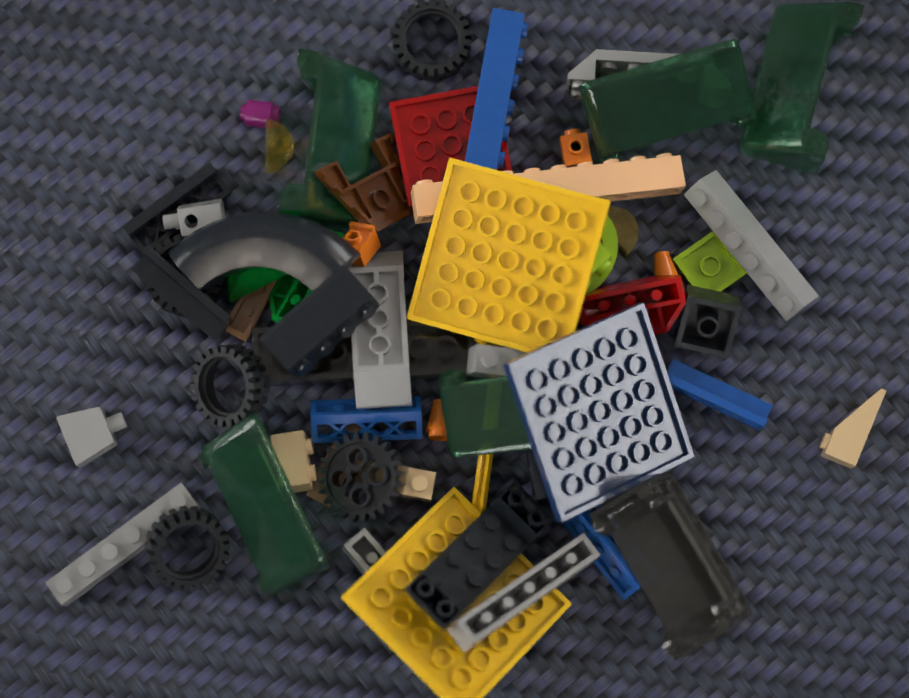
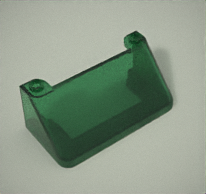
[740,1,864,174]
[579,39,756,163]
[278,49,381,230]
[198,412,332,597]

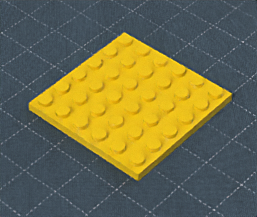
[406,158,611,353]
[341,487,572,698]

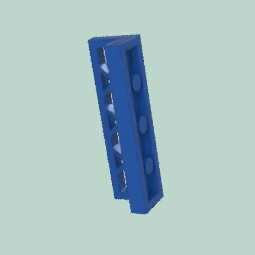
[667,359,773,431]
[310,396,423,443]
[562,503,657,600]

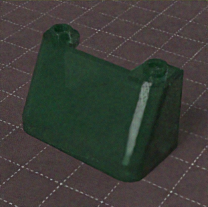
[438,369,532,457]

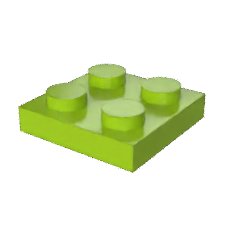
[672,231,748,292]

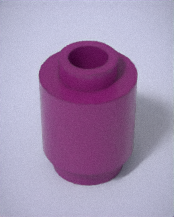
[240,99,280,129]

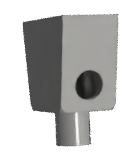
[163,198,226,236]
[56,407,127,468]

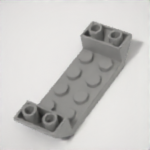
[565,49,732,108]
[348,251,412,409]

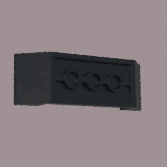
[404,481,554,631]

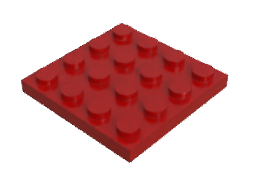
[389,86,512,207]

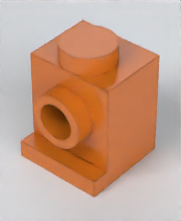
[559,129,592,168]
[343,221,381,267]

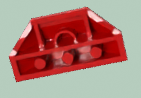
[579,275,687,335]

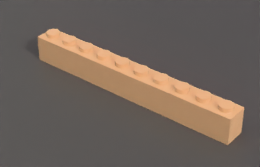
[411,153,686,224]

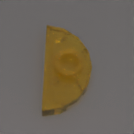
[265,119,294,173]
[608,207,638,256]

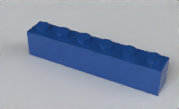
[465,8,529,170]

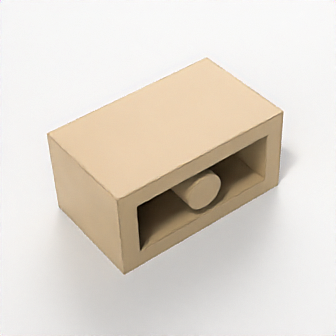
[271,430,317,495]

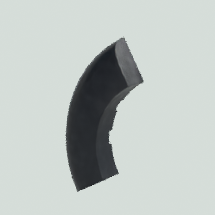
[169,212,361,291]

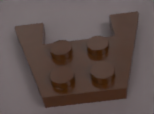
[314,132,413,232]

